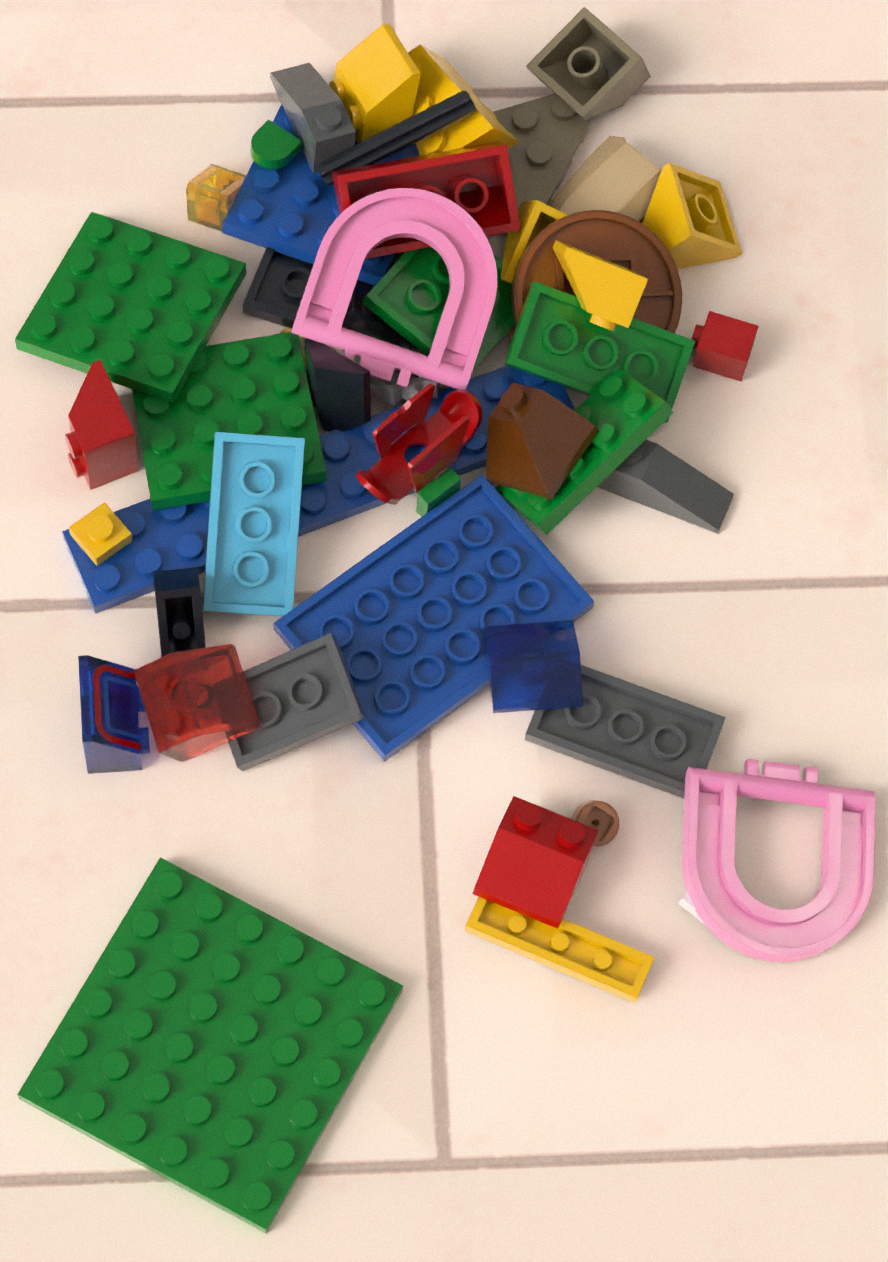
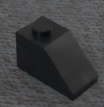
[153,567,208,674]

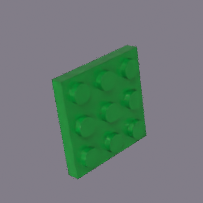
[362,247,515,374]

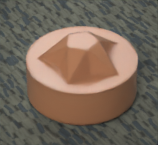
[572,800,619,847]

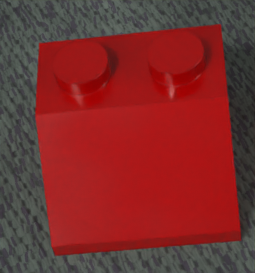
[65,360,139,490]
[472,796,599,929]

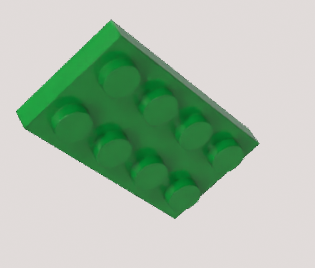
[504,281,695,424]
[494,368,674,535]

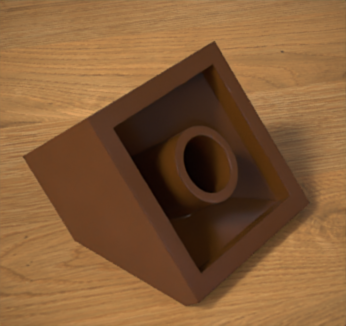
[486,382,599,500]

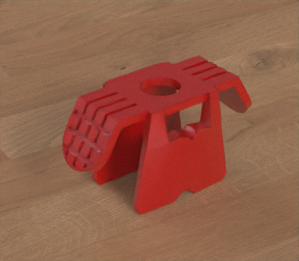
[356,383,482,505]

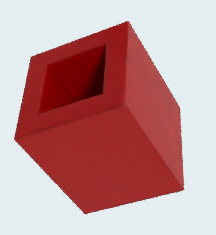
[691,311,759,382]

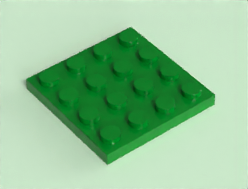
[15,211,247,403]
[132,332,327,511]

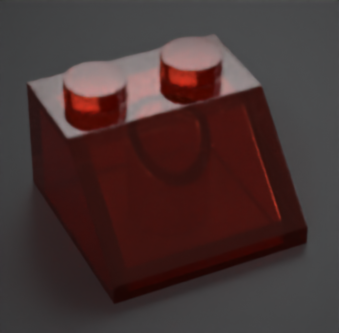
[133,644,261,762]

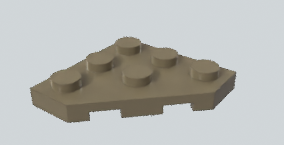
[493,94,590,234]

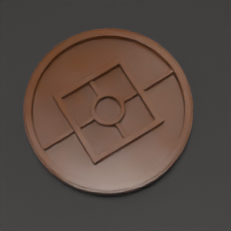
[511,210,682,333]

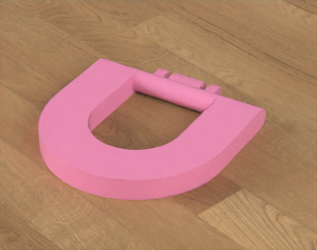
[291,188,497,390]
[682,759,876,963]

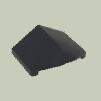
[305,338,371,432]

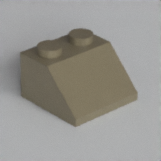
[526,7,651,120]

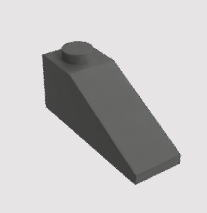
[270,62,356,174]
[597,439,734,534]

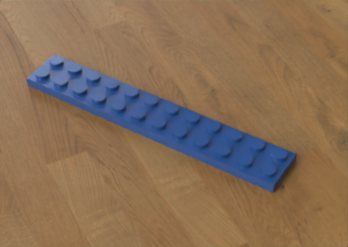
[62,366,575,614]

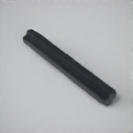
[318,91,476,186]

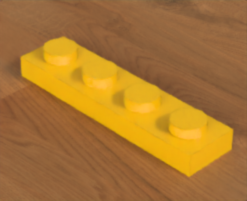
[465,897,655,1004]

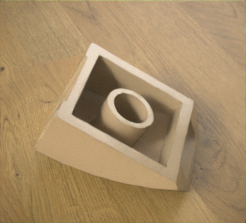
[548,136,662,223]

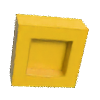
[69,502,132,566]

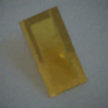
[186,164,246,232]

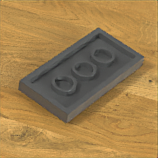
[525,656,726,799]

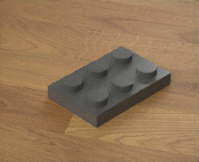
[209,633,366,771]

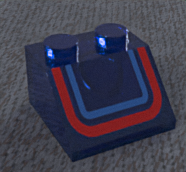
[78,655,150,774]

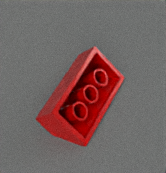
[332,141,521,259]

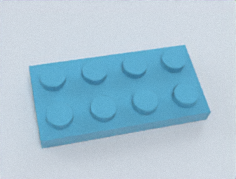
[203,432,305,616]

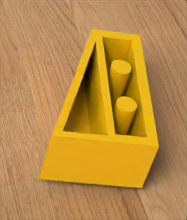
[408,44,519,155]

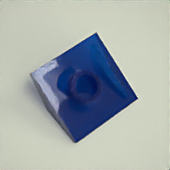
[484,620,583,713]

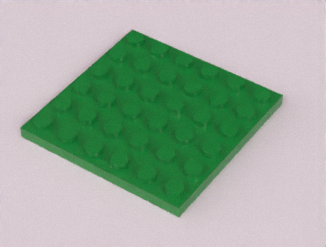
[17,857,403,1234]

